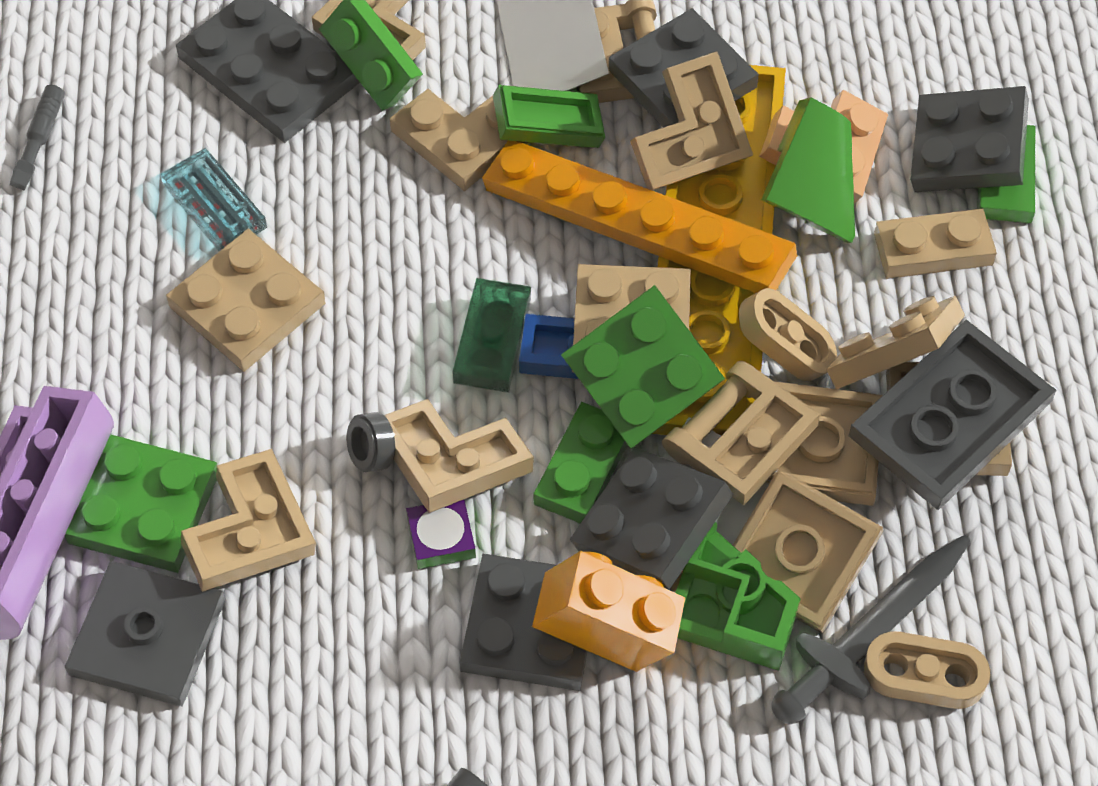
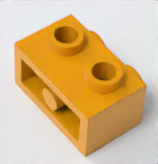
[532,551,685,672]

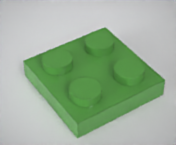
[561,285,725,449]
[65,435,217,573]

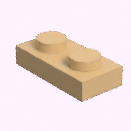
[874,208,997,279]

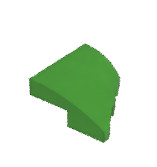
[761,97,855,243]
[675,522,801,671]

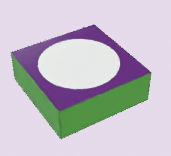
[406,499,476,569]

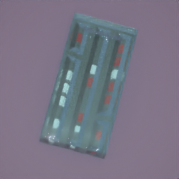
[160,147,267,252]

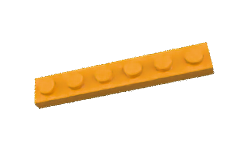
[482,140,797,293]

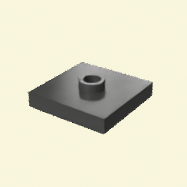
[65,561,226,707]

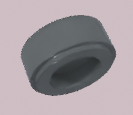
[346,412,395,472]

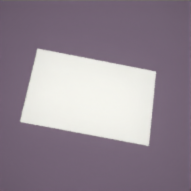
[496,0,609,91]

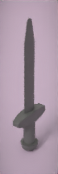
[771,536,970,724]

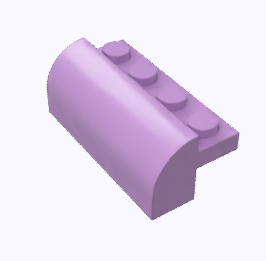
[0,386,114,640]

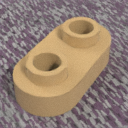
[739,288,837,381]
[864,631,990,709]

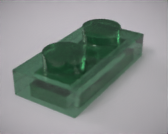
[452,278,531,393]

